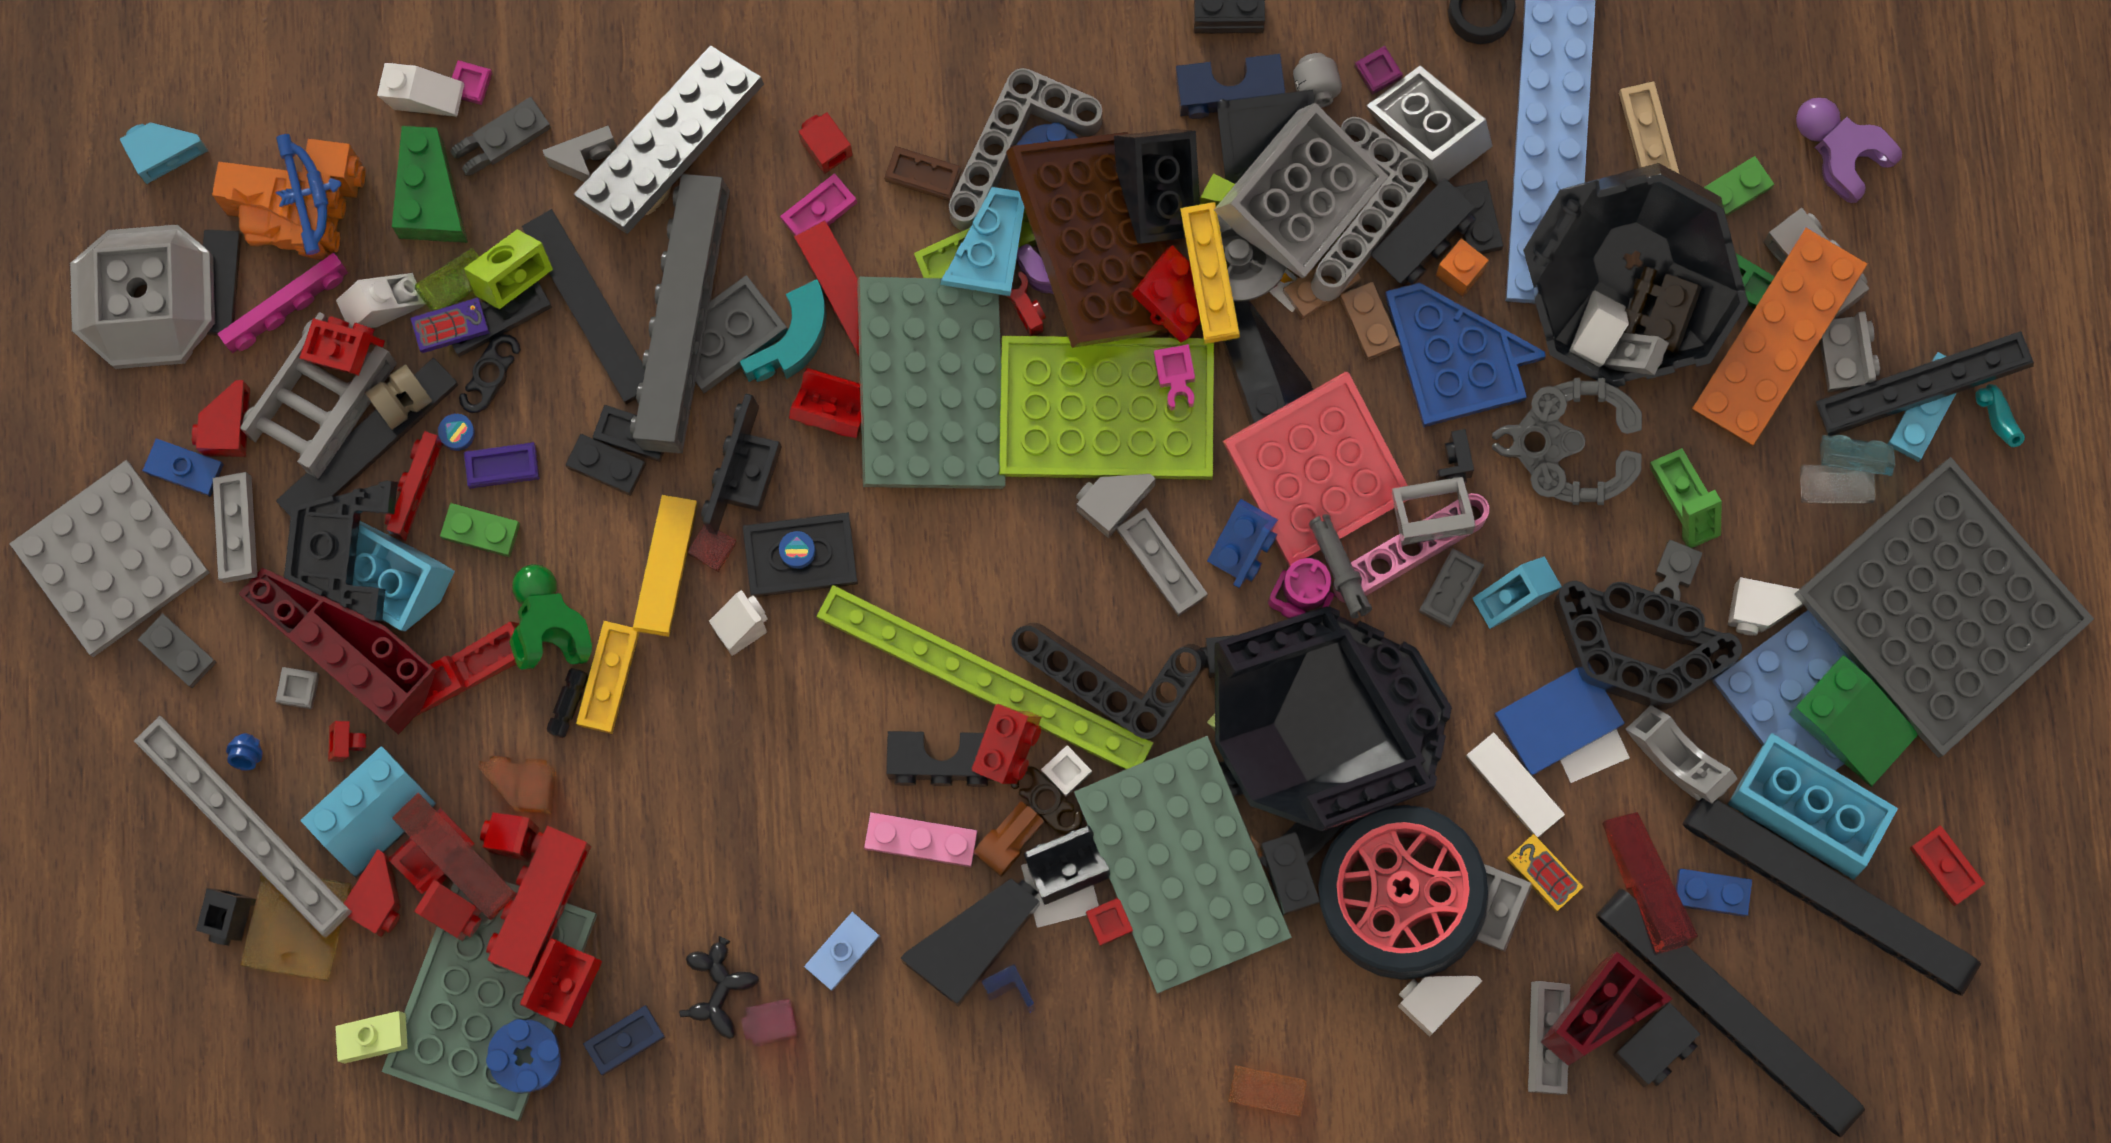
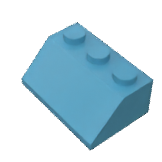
[300,746,436,878]

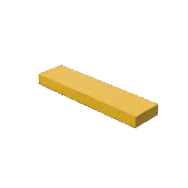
[1180,202,1240,344]
[633,495,697,637]

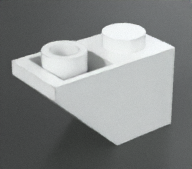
[336,273,426,329]
[709,590,768,656]

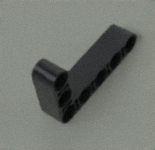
[1012,623,1207,739]

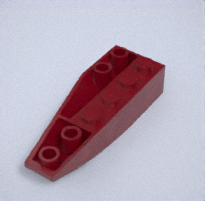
[239,568,436,735]

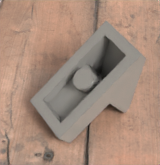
[543,126,617,182]

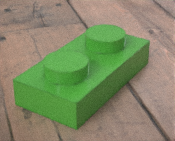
[1704,156,1774,216]
[440,503,520,558]

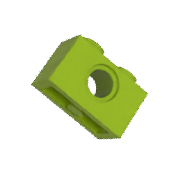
[463,229,553,309]

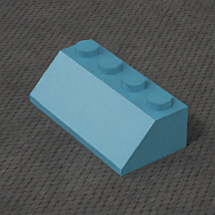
[1728,733,1898,880]

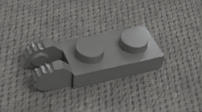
[450,97,551,176]

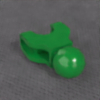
[510,564,592,670]

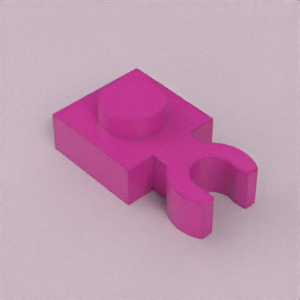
[1154,344,1195,410]

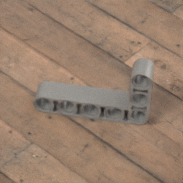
[949,68,1102,231]
[1311,117,1428,301]

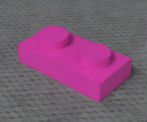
[780,173,857,236]

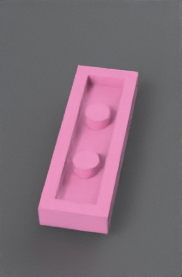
[864,812,978,867]

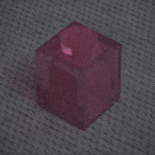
[742,999,799,1047]

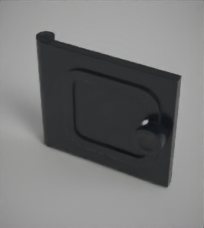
[1217,90,1314,184]

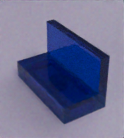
[981,965,1035,1013]

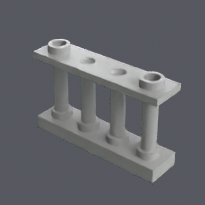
[240,312,397,479]

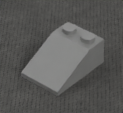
[1367,66,1493,185]

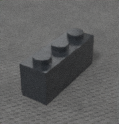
[1370,178,1477,287]

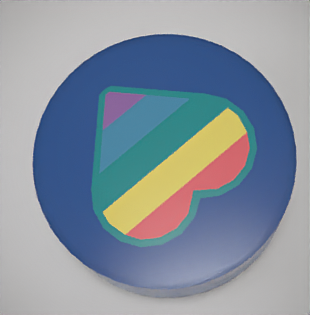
[438,414,475,451]
[779,531,815,569]

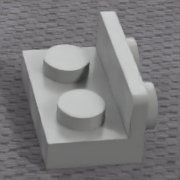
[1820,311,1880,392]

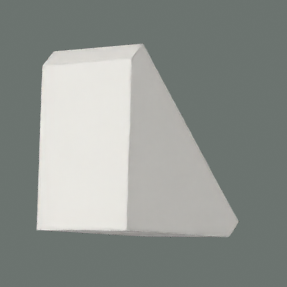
[1569,290,1629,367]

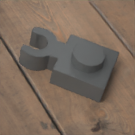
[1652,539,1702,601]

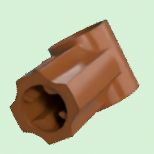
[973,801,1044,877]

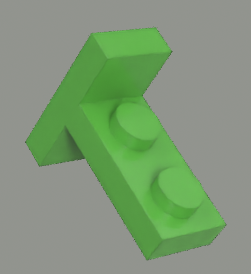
[1650,448,1722,548]

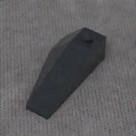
[1222,300,1313,425]

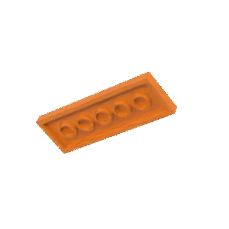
[1692,228,1867,446]

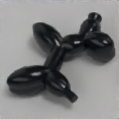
[679,936,759,1039]

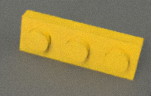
[576,621,640,734]

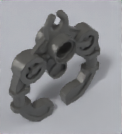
[1492,378,1642,505]

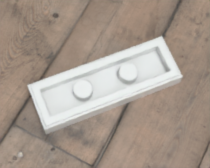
[1466,732,1565,837]

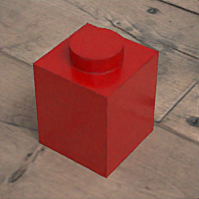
[798,112,853,174]

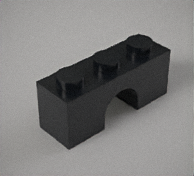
[886,731,994,787]

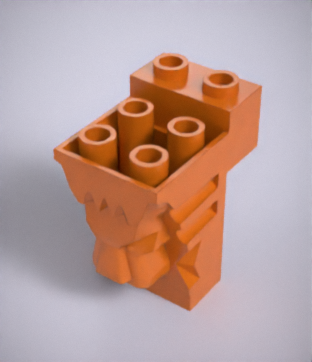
[212,139,366,260]

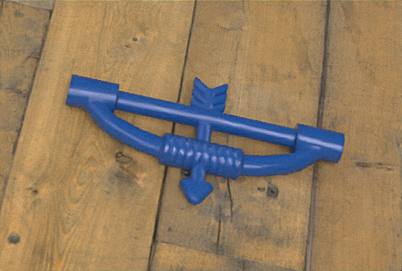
[275,134,341,255]

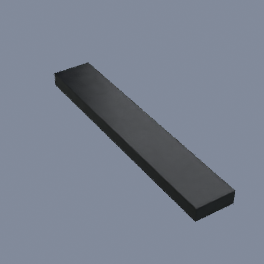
[522,209,645,404]
[1816,331,2034,437]
[276,357,459,517]

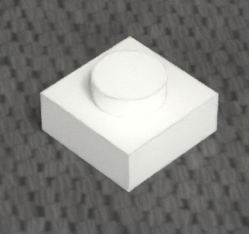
[1041,745,1092,797]

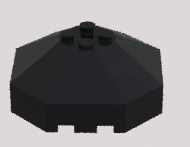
[1523,163,1748,387]

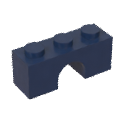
[1175,54,1285,119]

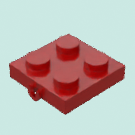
[1131,245,1201,343]

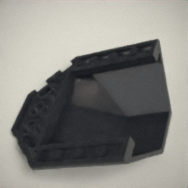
[1215,606,1452,831]

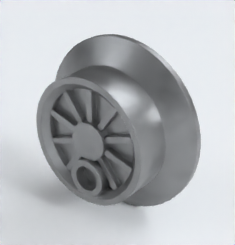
[1190,214,1286,301]

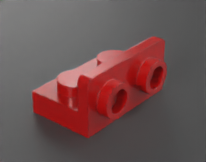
[299,316,385,376]

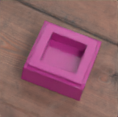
[452,60,492,105]

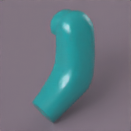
[1975,384,2025,447]

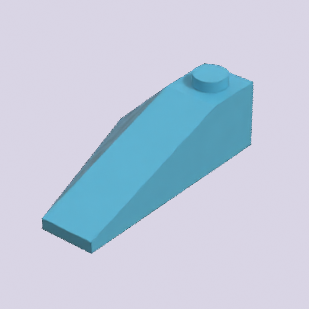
[353,521,455,631]

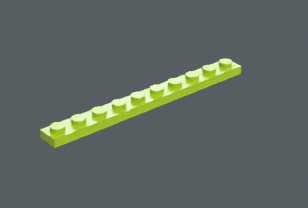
[816,585,1153,770]

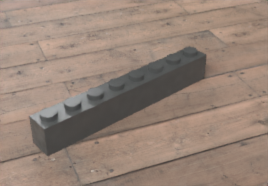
[630,174,730,454]

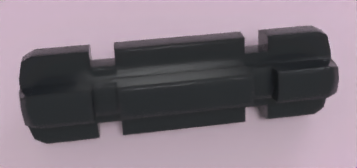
[547,668,588,738]

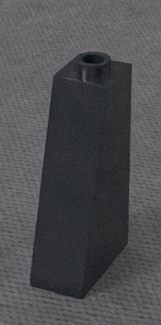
[900,879,1040,1007]

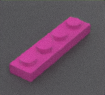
[218,253,348,354]

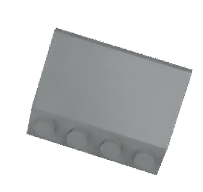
[1214,102,1389,278]

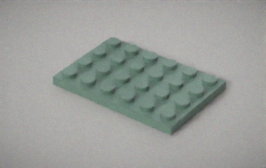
[857,277,1006,489]
[1074,736,1292,993]
[382,866,597,1121]

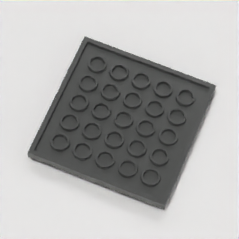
[1794,457,2094,758]

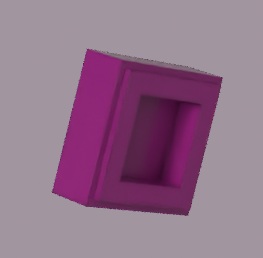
[1354,46,1403,95]

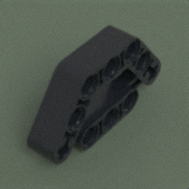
[1554,581,1742,710]

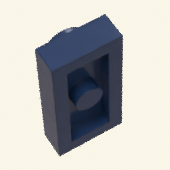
[583,1005,666,1076]

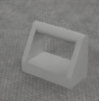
[1392,477,1475,545]

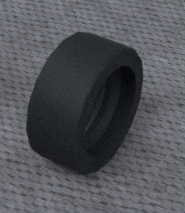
[1448,0,1516,44]

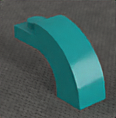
[740,279,827,382]

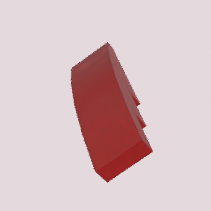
[794,220,859,358]

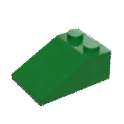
[1789,655,1918,787]

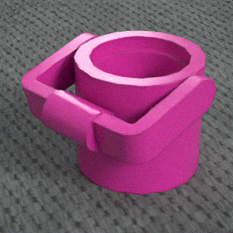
[1268,558,1335,618]

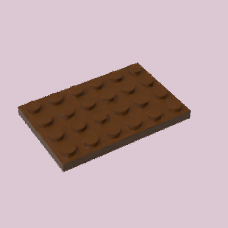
[1006,132,1170,348]

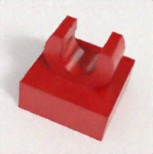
[328,721,366,762]

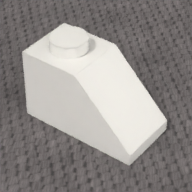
[377,63,464,117]
[1728,577,1803,635]
[1398,976,1482,1037]

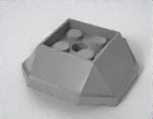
[70,225,215,369]

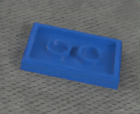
[1494,662,1625,776]

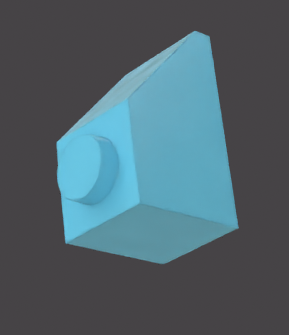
[120,122,208,184]
[1472,556,1562,629]

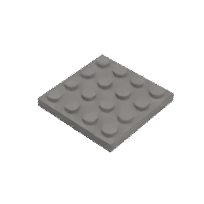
[9,460,210,657]

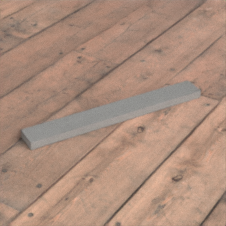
[134,716,352,938]

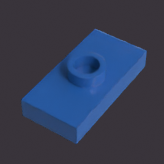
[142,439,224,497]

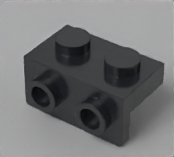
[1024,826,1110,905]

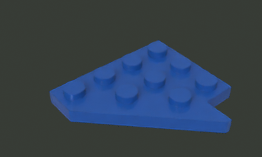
[1385,283,1546,427]

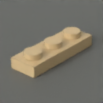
[1619,81,1680,174]

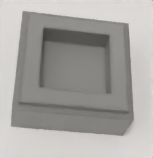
[275,667,320,709]

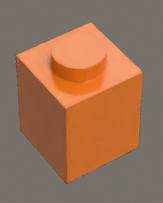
[1436,238,1489,297]

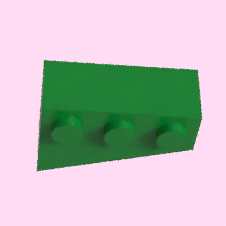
[392,126,468,243]

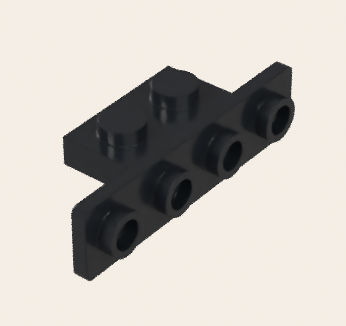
[701,394,782,535]

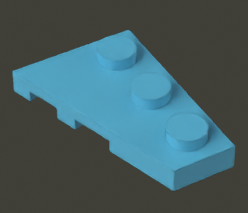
[940,187,1024,296]

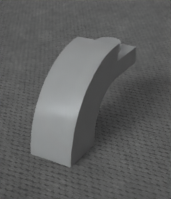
[1626,705,1738,803]

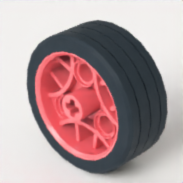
[1318,805,1488,980]

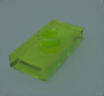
[414,248,479,311]

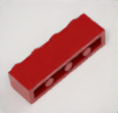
[486,826,591,980]

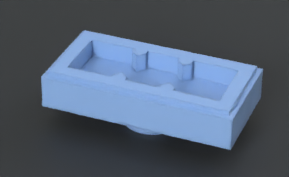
[804,912,880,991]

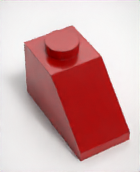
[192,380,250,457]
[480,812,539,862]
[344,849,401,938]
[414,880,482,942]

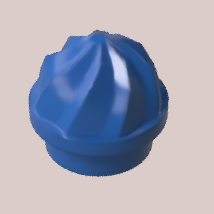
[226,733,263,770]

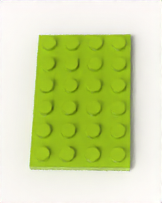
[999,336,1214,480]

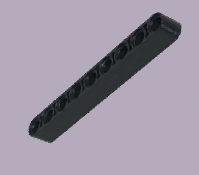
[1682,798,1981,996]
[1596,889,1865,1137]

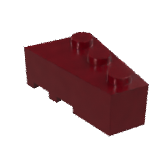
[1541,951,1672,1066]

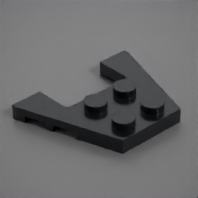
[284,480,398,621]

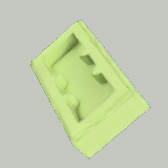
[336,1011,408,1064]

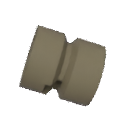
[365,364,432,430]

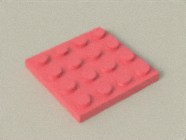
[1222,372,1408,566]

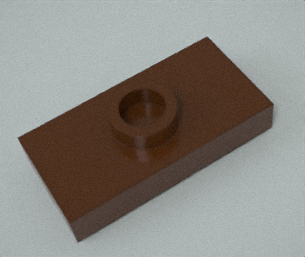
[884,146,962,201]

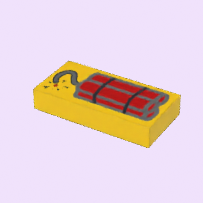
[1506,834,1583,912]

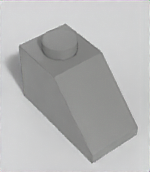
[1076,474,1156,538]

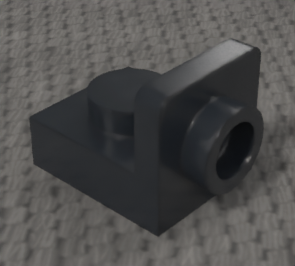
[1436,429,1474,483]

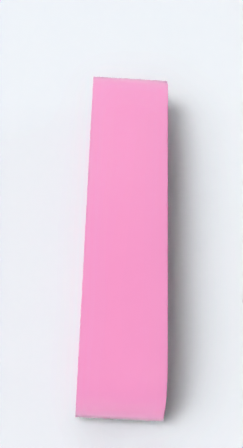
[1333,493,1489,603]

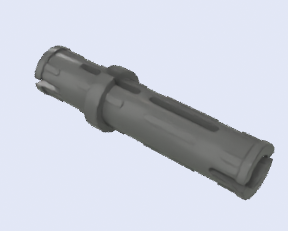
[1309,514,1372,618]

